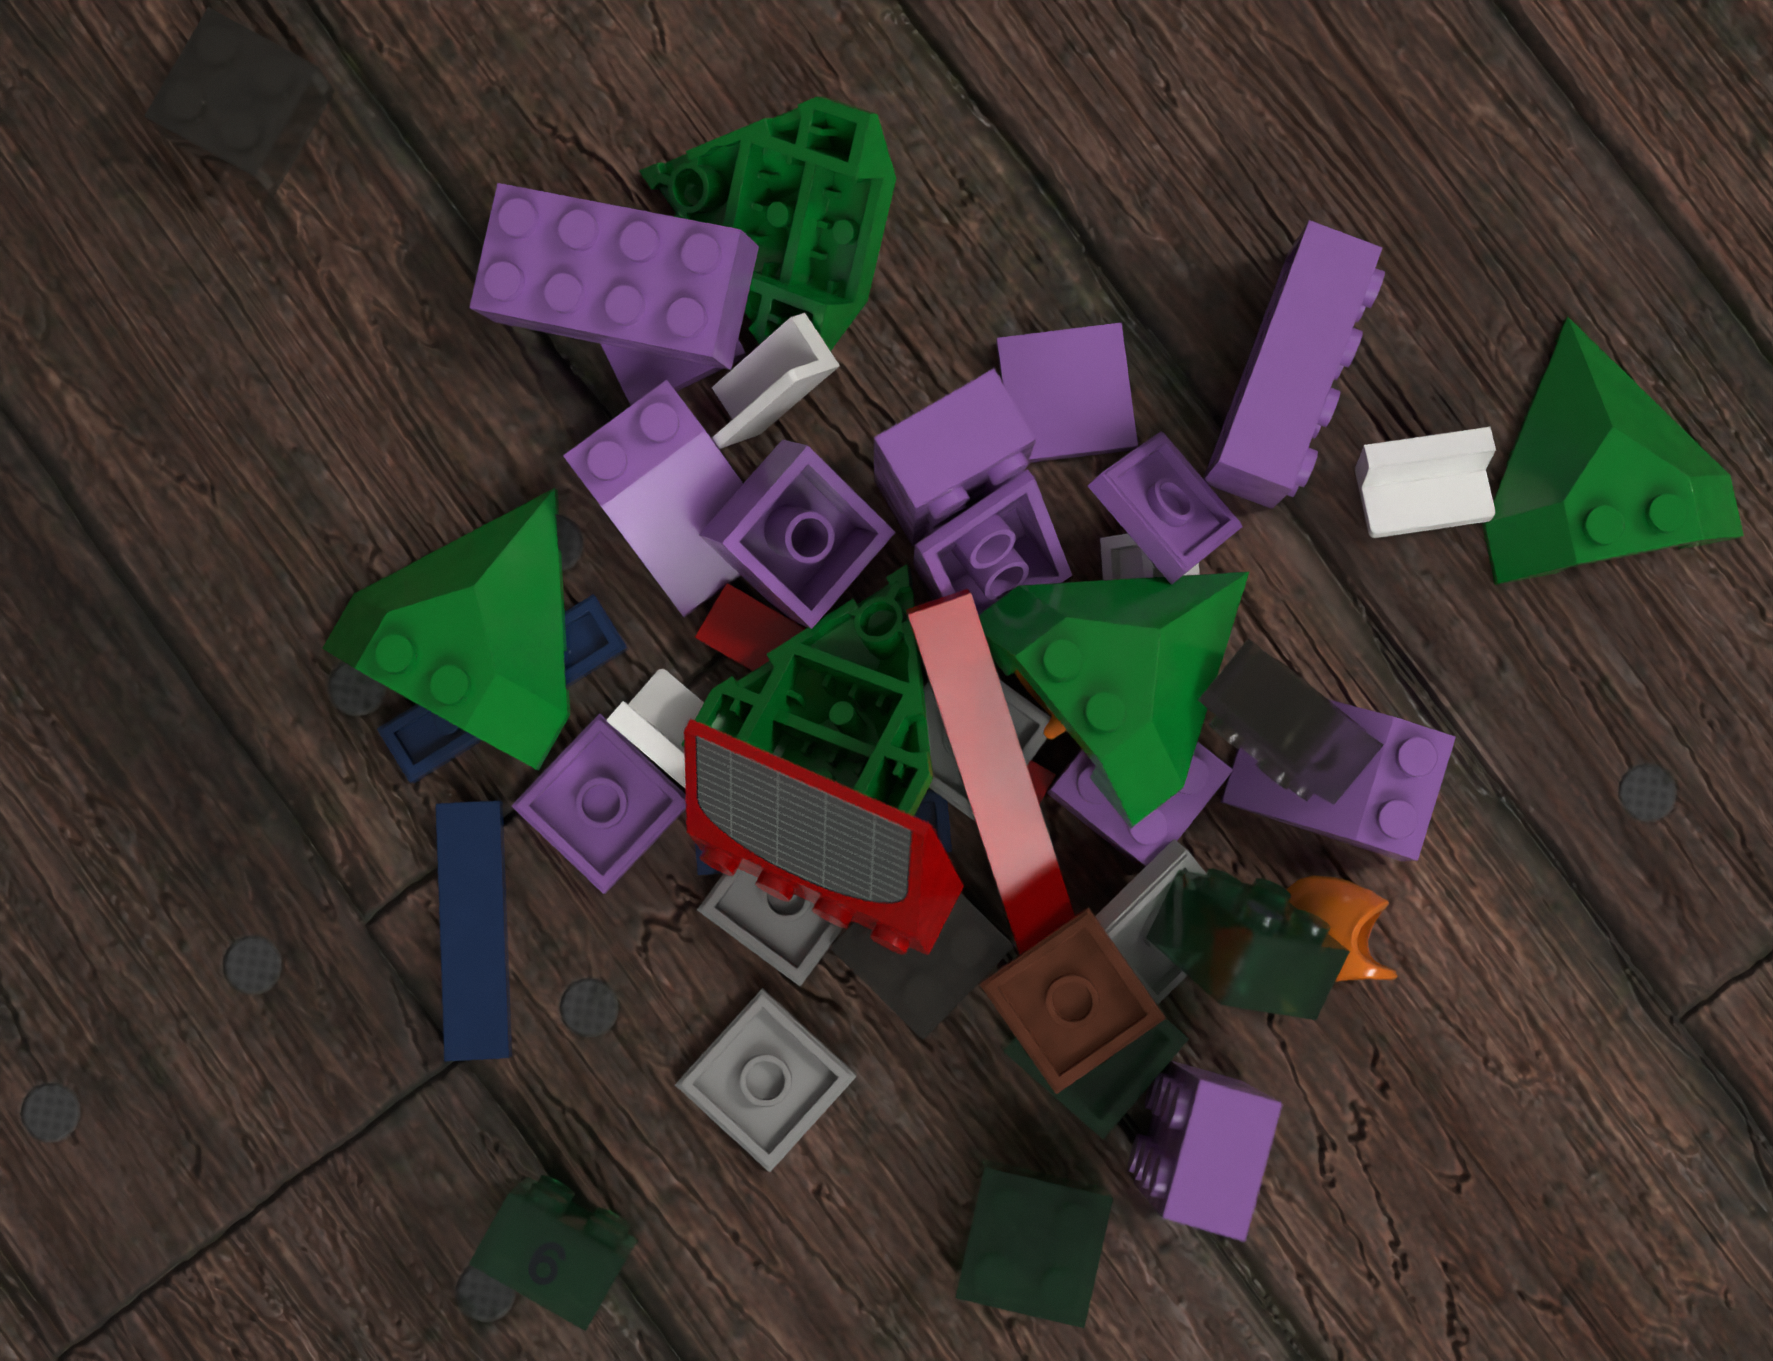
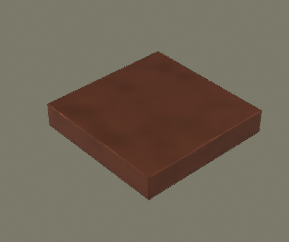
[979,907,1166,1094]

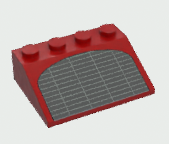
[684,718,964,956]

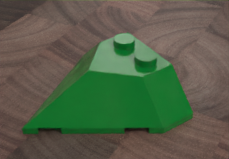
[638,96,896,351]
[1482,316,1744,585]
[322,488,570,770]
[681,564,933,816]
[978,571,1249,829]

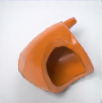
[1270,875,1398,1009]

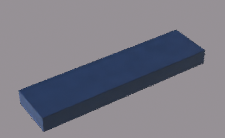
[377,594,629,784]
[436,801,512,1061]

